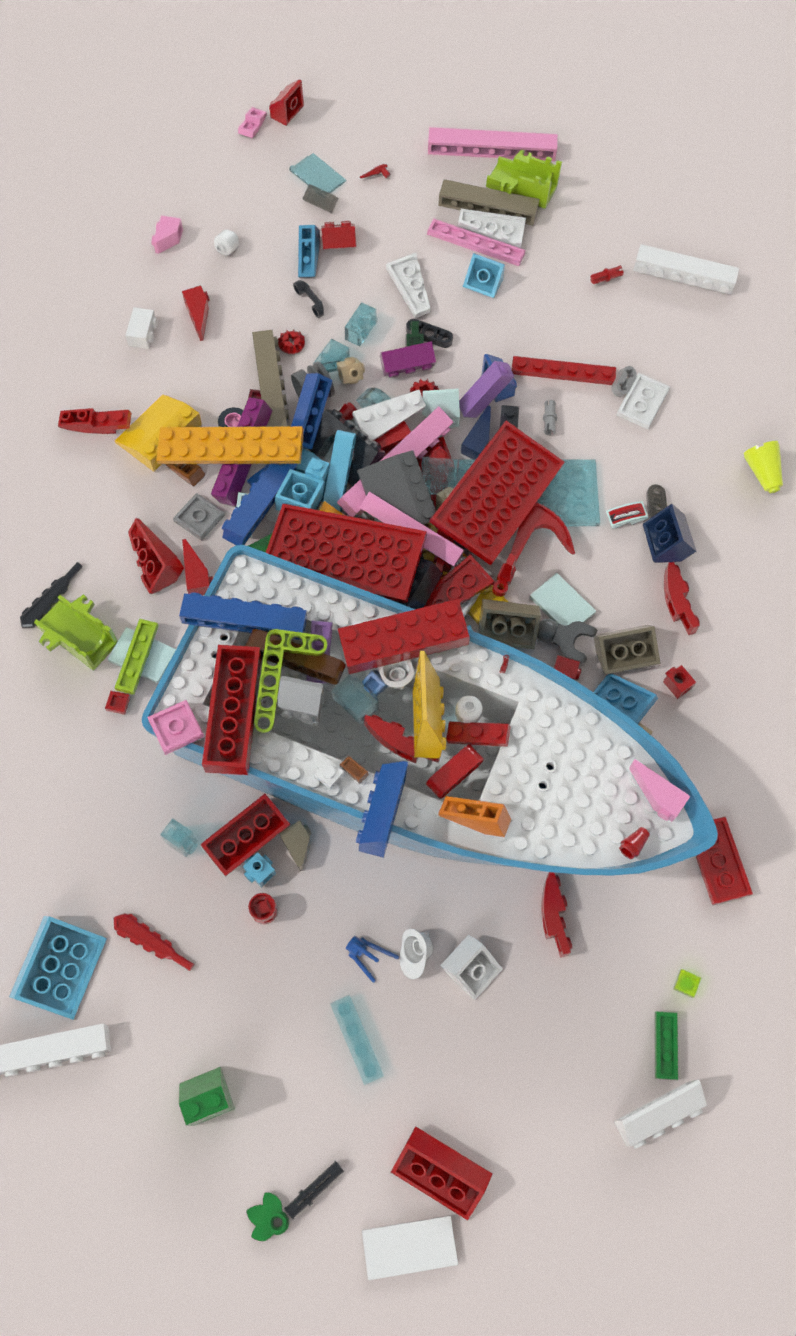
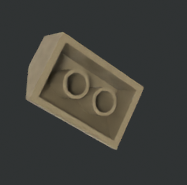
[478,599,541,650]
[593,625,661,674]

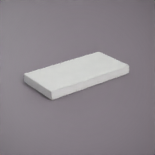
[362,1216,458,1280]

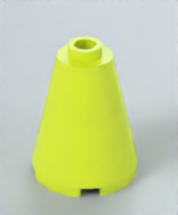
[743,441,783,494]

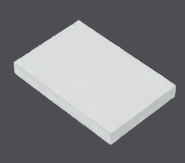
[616,373,670,429]

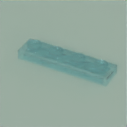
[330,995,384,1085]

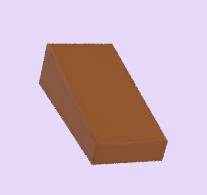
[340,756,369,784]

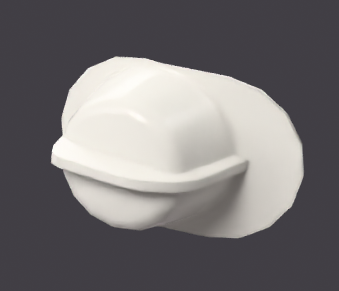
[378,660,414,690]
[400,929,433,979]

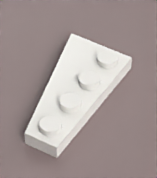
[458,209,526,248]
[386,253,431,318]
[353,390,426,441]

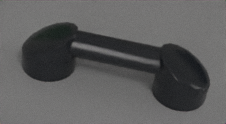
[293,280,324,318]

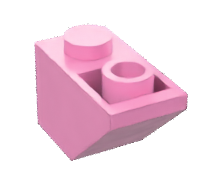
[152,215,183,254]

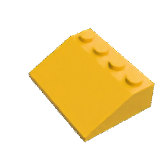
[115,394,202,472]
[412,651,446,759]

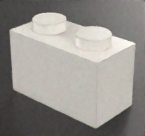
[125,307,158,349]

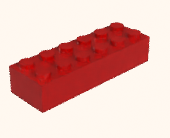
[338,599,470,675]
[202,645,262,775]

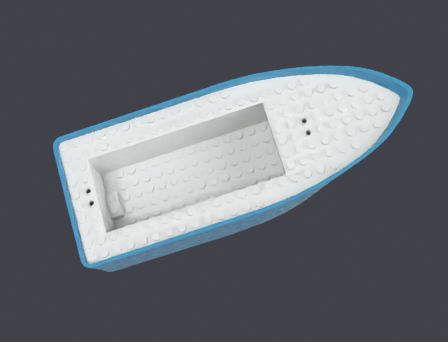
[142,545,718,876]

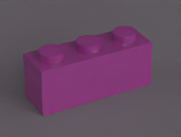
[379,341,436,378]

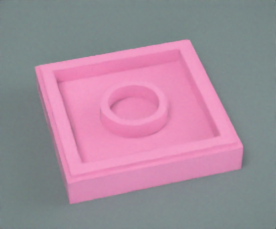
[147,700,204,755]

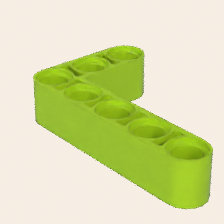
[254,629,327,734]

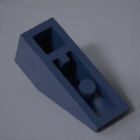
[461,405,491,461]

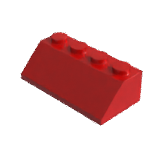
[200,793,290,877]
[391,1126,493,1221]

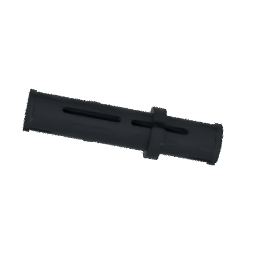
[284,1160,344,1219]

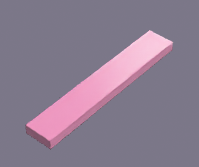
[427,219,526,266]
[359,492,464,567]

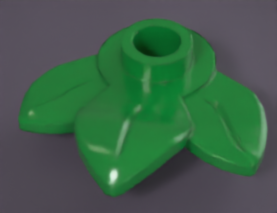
[246,1192,289,1241]

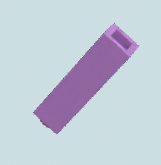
[459,361,514,418]

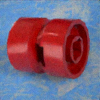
[248,893,278,925]

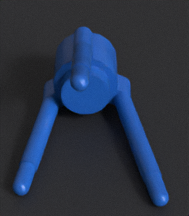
[346,936,399,983]

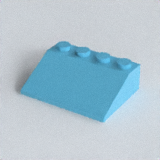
[9,916,107,1020]

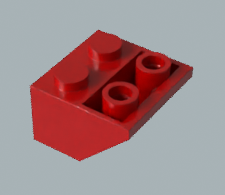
[321,221,356,249]

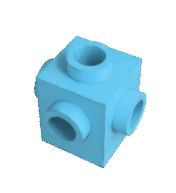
[243,852,276,888]

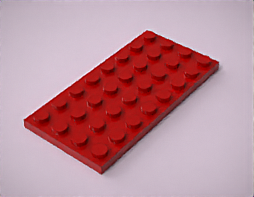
[429,421,565,565]
[266,503,427,603]

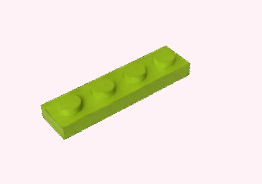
[114,618,159,695]

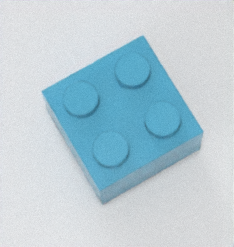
[275,469,324,511]

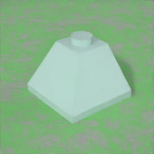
[422,389,460,428]

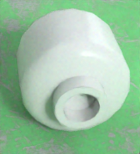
[214,229,239,256]
[455,695,483,723]

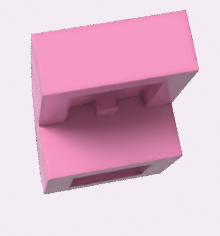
[238,107,267,138]

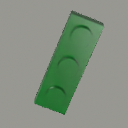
[654,1011,678,1080]

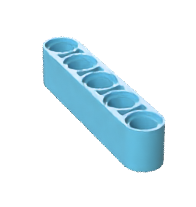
[323,430,356,513]

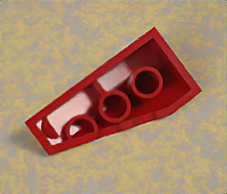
[128,518,184,594]

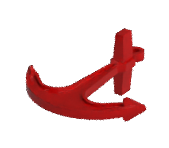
[492,503,575,597]

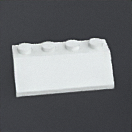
[614,1079,707,1149]

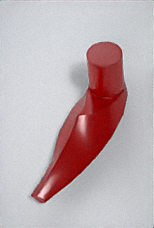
[360,164,391,179]

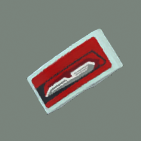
[606,501,649,529]

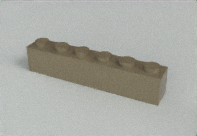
[438,179,539,226]

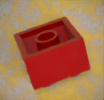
[269,79,304,126]

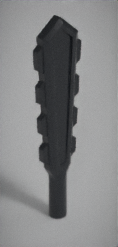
[20,562,83,628]

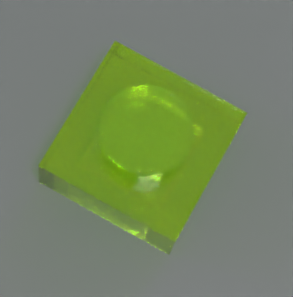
[673,969,701,998]

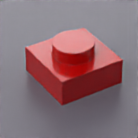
[105,690,130,715]

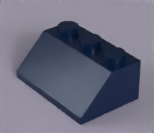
[643,503,697,563]

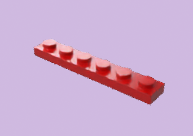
[511,356,616,385]

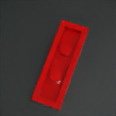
[446,721,511,747]

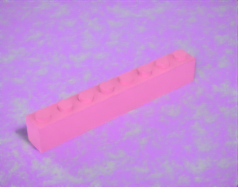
[428,127,557,161]
[337,406,453,517]

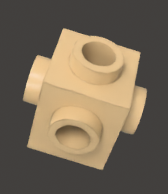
[336,357,365,384]

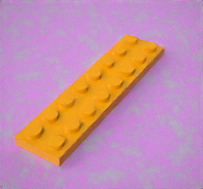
[156,426,304,464]

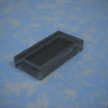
[302,184,339,214]

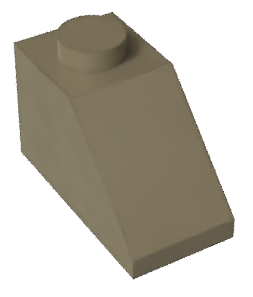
[279,820,312,871]

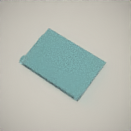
[289,153,346,198]

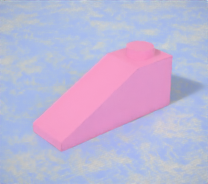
[629,759,690,822]

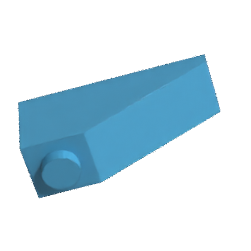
[298,225,320,278]

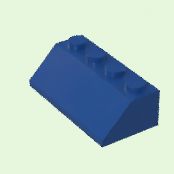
[356,761,408,858]

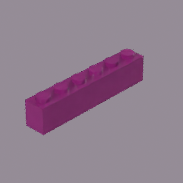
[211,397,273,507]

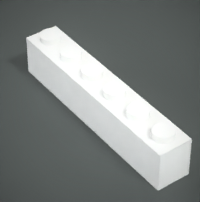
[633,244,739,295]
[0,1023,111,1077]

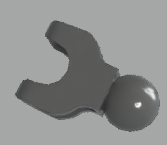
[537,618,598,663]

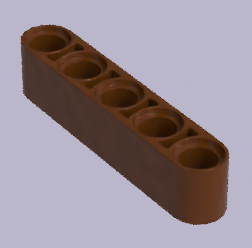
[245,629,346,685]

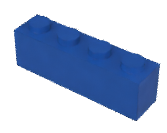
[291,373,333,449]

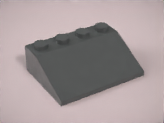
[357,450,436,527]

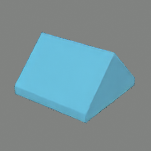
[463,253,505,298]

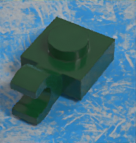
[405,321,424,347]

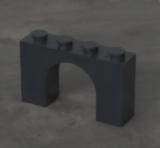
[308,409,386,486]

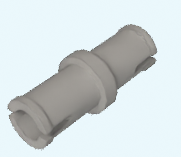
[543,400,557,435]

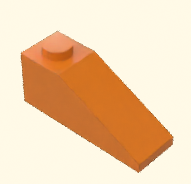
[438,796,512,837]

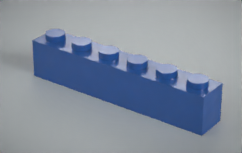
[222,464,298,545]
[179,592,307,640]

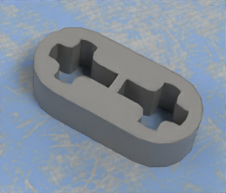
[612,366,637,397]

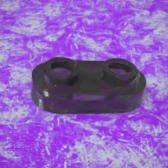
[646,484,667,518]

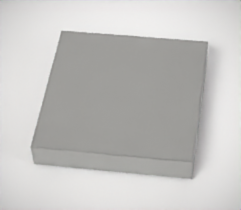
[173,493,225,541]

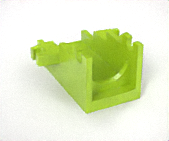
[486,150,562,209]
[34,594,118,671]

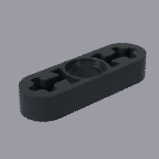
[406,319,453,348]

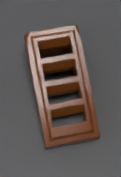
[165,464,205,487]

